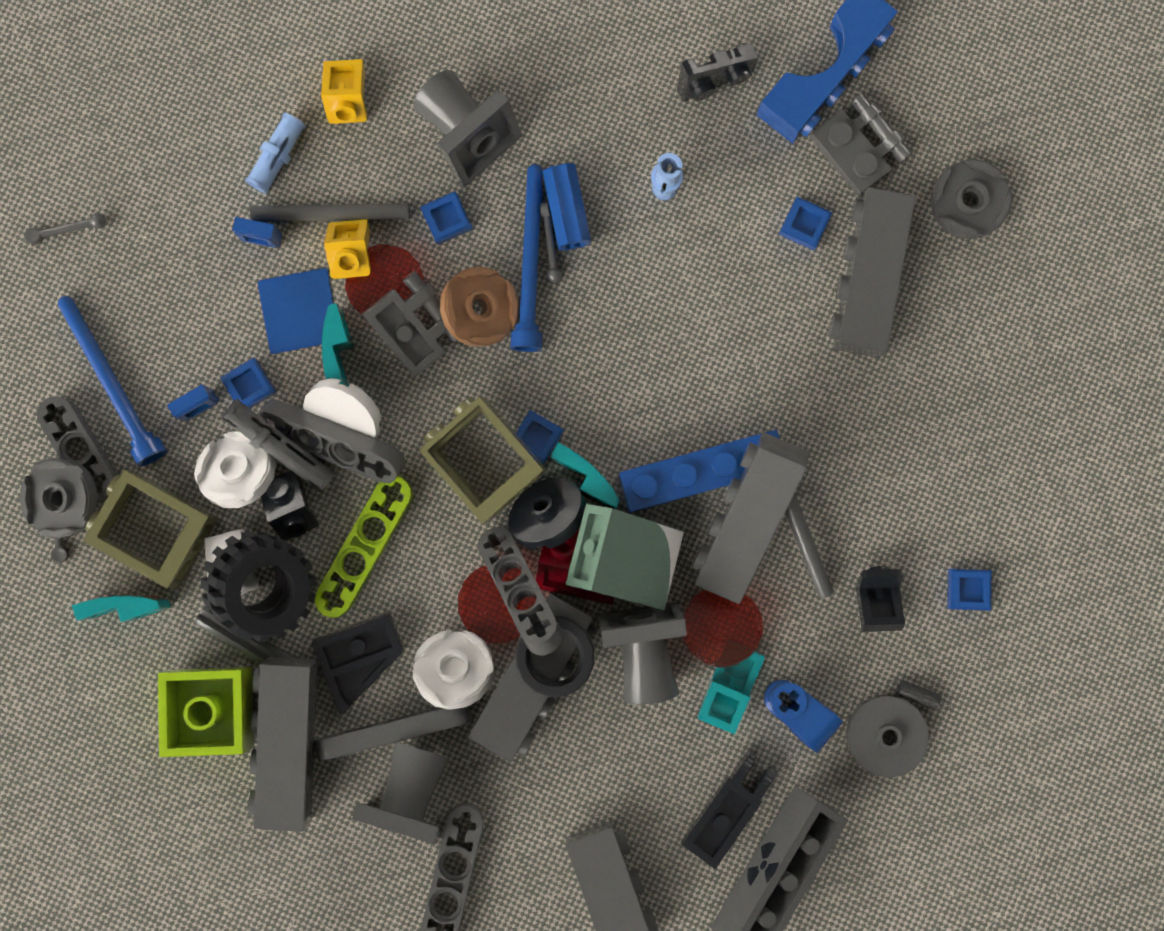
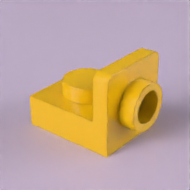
[321,59,367,124]
[324,219,371,279]

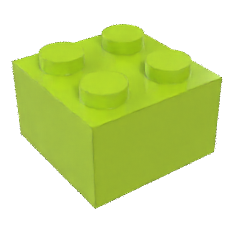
[158,667,254,757]

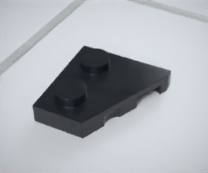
[677,43,758,102]
[312,612,404,715]

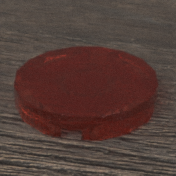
[345,244,425,318]
[458,565,536,643]
[683,590,764,668]

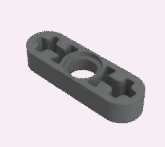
[37,396,118,501]

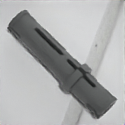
[221,398,335,492]

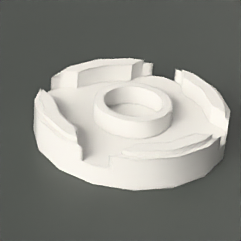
[303,378,382,451]
[194,431,276,508]
[413,630,495,710]

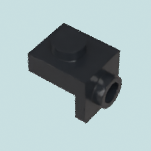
[261,470,319,541]
[856,566,905,632]

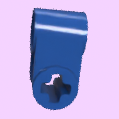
[763,679,843,754]

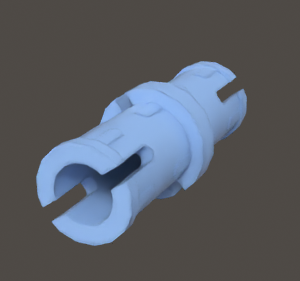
[244,113,306,194]
[651,153,683,200]

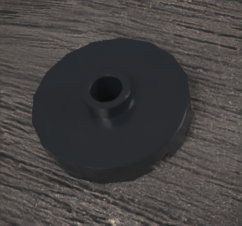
[508,478,587,550]

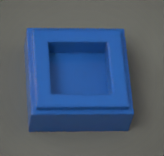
[420,191,473,245]
[778,196,833,251]
[232,217,283,248]
[220,357,277,409]
[167,384,219,422]
[516,410,564,464]
[947,569,992,611]

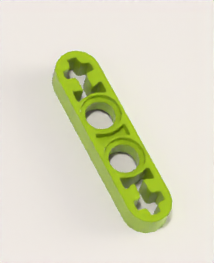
[315,476,413,618]

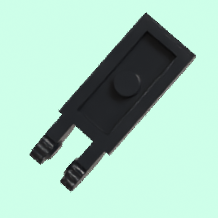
[681,751,777,869]

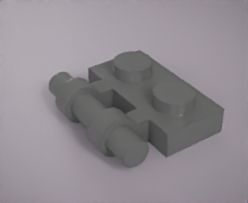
[810,93,913,197]
[362,271,458,377]

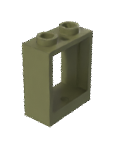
[419,396,548,524]
[83,470,219,589]

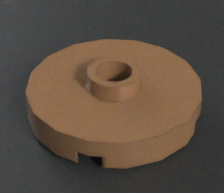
[440,266,519,347]

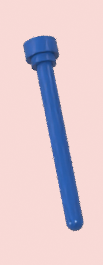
[510,164,543,352]
[58,296,167,467]

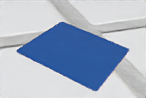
[257,268,333,354]

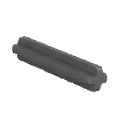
[195,606,294,664]

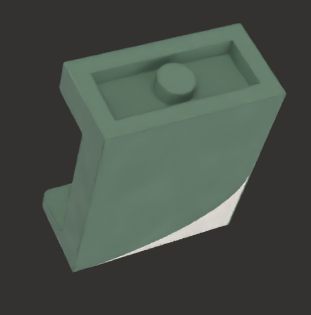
[565,504,684,610]

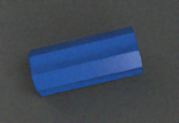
[543,163,591,251]

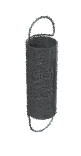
[887,680,951,710]

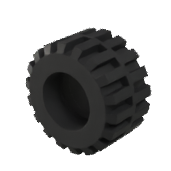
[200,531,316,642]

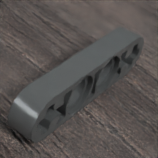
[257,399,405,483]
[477,527,563,655]
[314,706,472,761]
[420,802,484,931]

